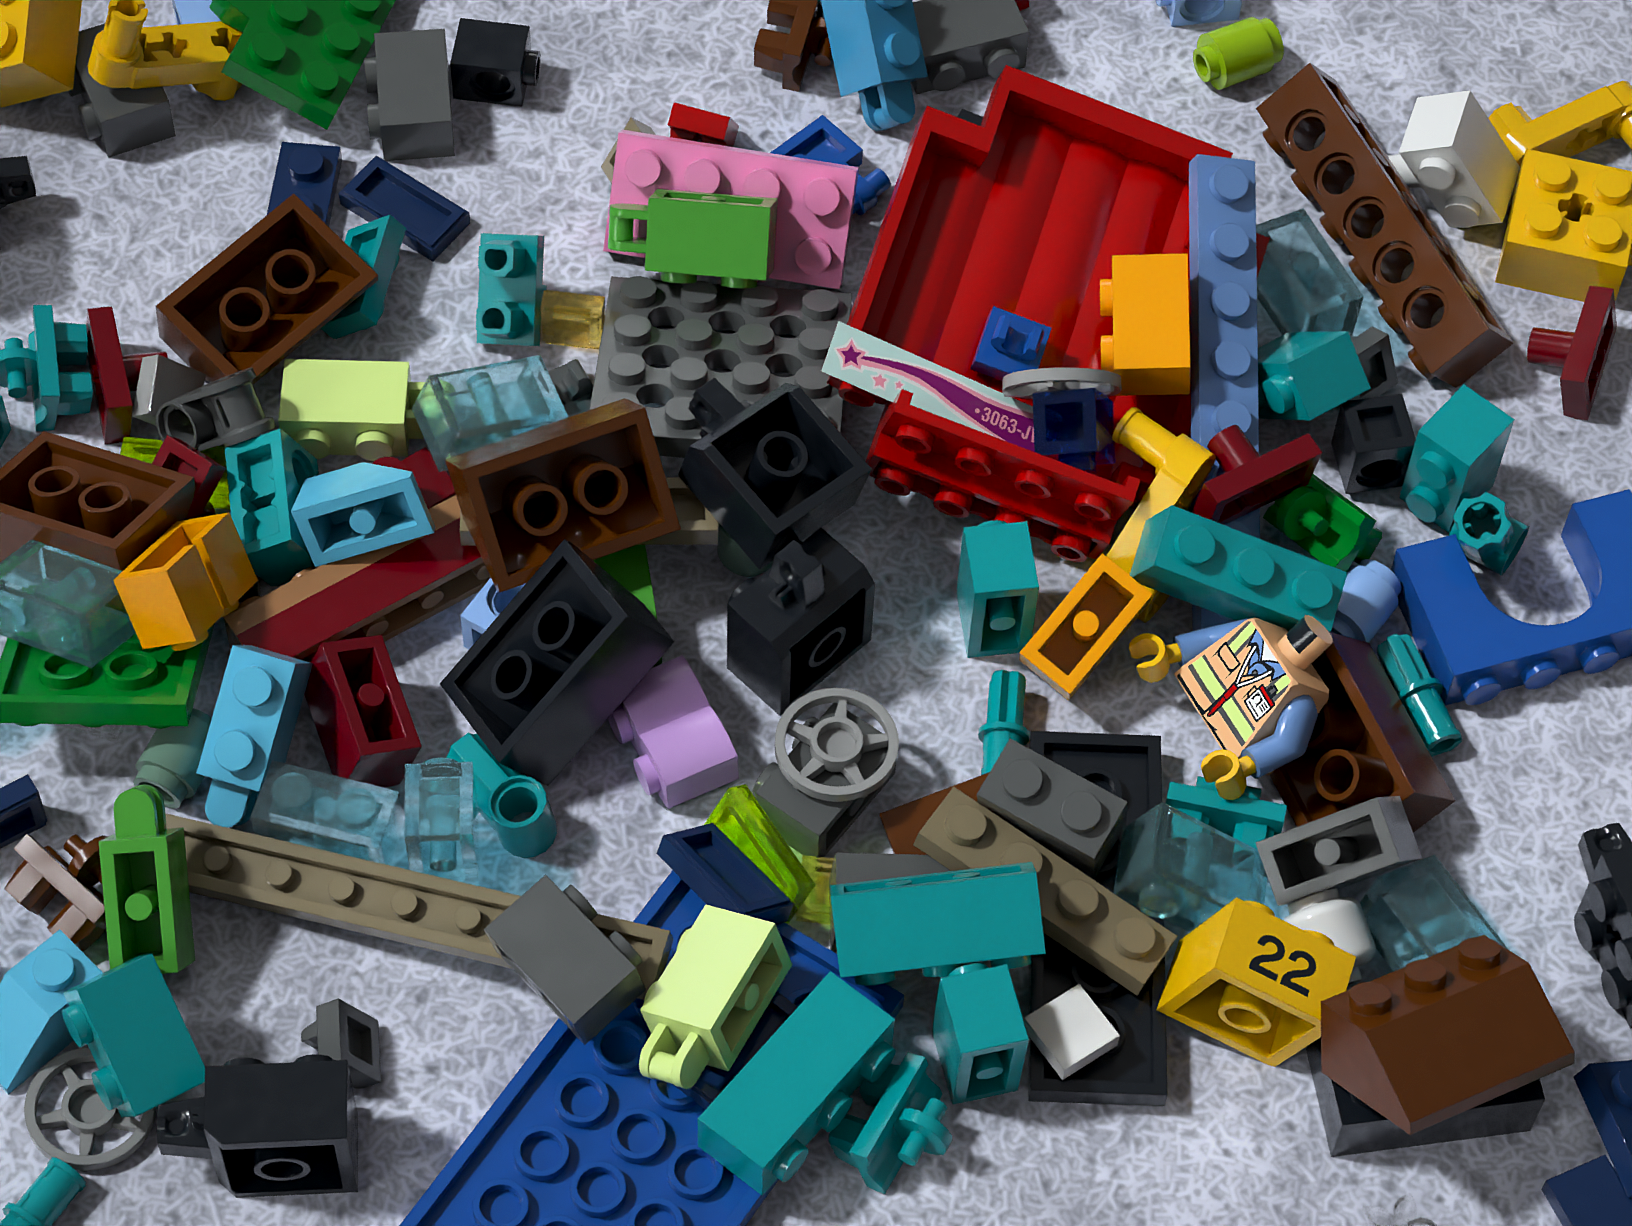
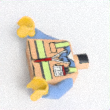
[1129,615,1333,800]

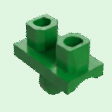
[1263,474,1382,572]

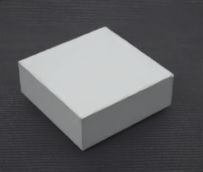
[1024,984,1120,1080]

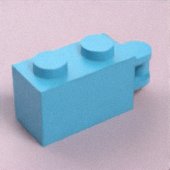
[197,645,313,828]

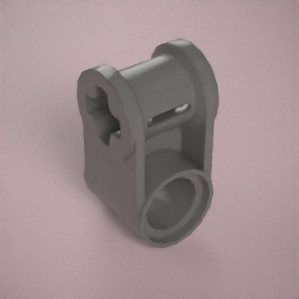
[156,367,276,451]

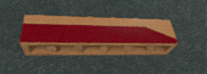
[223,495,491,663]

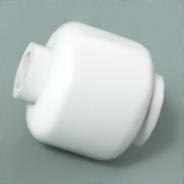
[1283,888,1376,985]

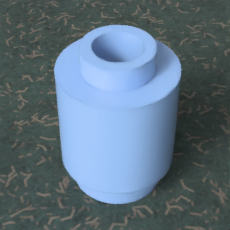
[1331,559,1401,642]

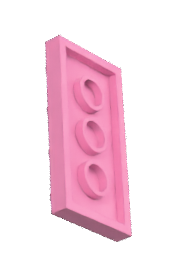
[603,130,859,289]

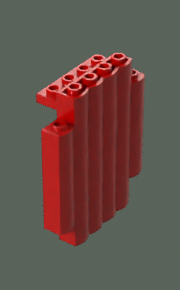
[827,65,1270,562]

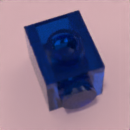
[1033,388,1115,474]

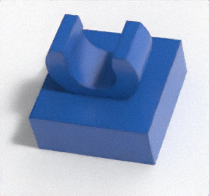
[970,306,1052,381]

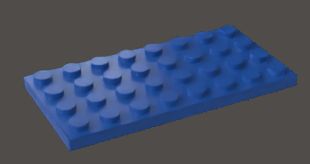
[399,870,904,1226]

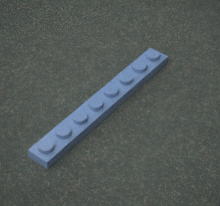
[1189,154,1260,631]

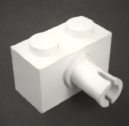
[1388,90,1520,228]

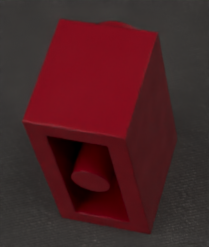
[304,635,422,795]

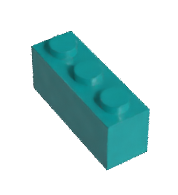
[1130,505,1347,632]
[830,862,1046,985]
[698,971,896,1196]

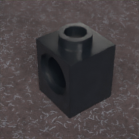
[450,18,541,107]
[1331,394,1416,494]

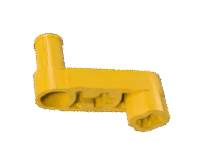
[87,0,242,101]
[1488,81,1632,180]
[1107,407,1216,623]

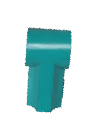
[1448,492,1529,575]
[440,732,557,858]

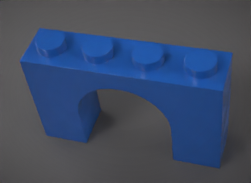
[1391,489,1632,706]

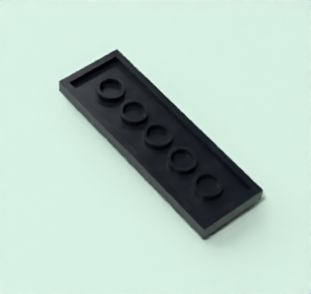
[1028,731,1168,1106]

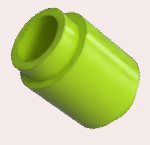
[1193,17,1284,90]

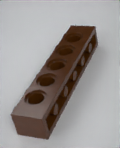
[1256,63,1513,388]

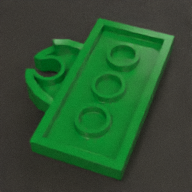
[209,0,396,130]

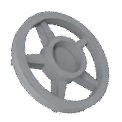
[1002,368,1122,406]
[775,688,899,802]
[24,1047,156,1172]

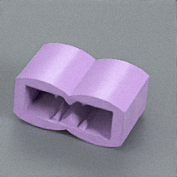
[608,656,739,809]

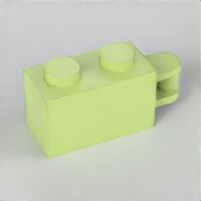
[278,359,454,461]
[639,905,792,1089]

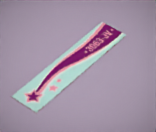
[821,321,1058,456]

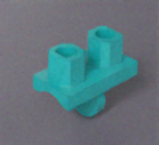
[476,233,547,346]
[0,305,93,432]
[1162,775,1287,875]
[828,1052,953,1194]

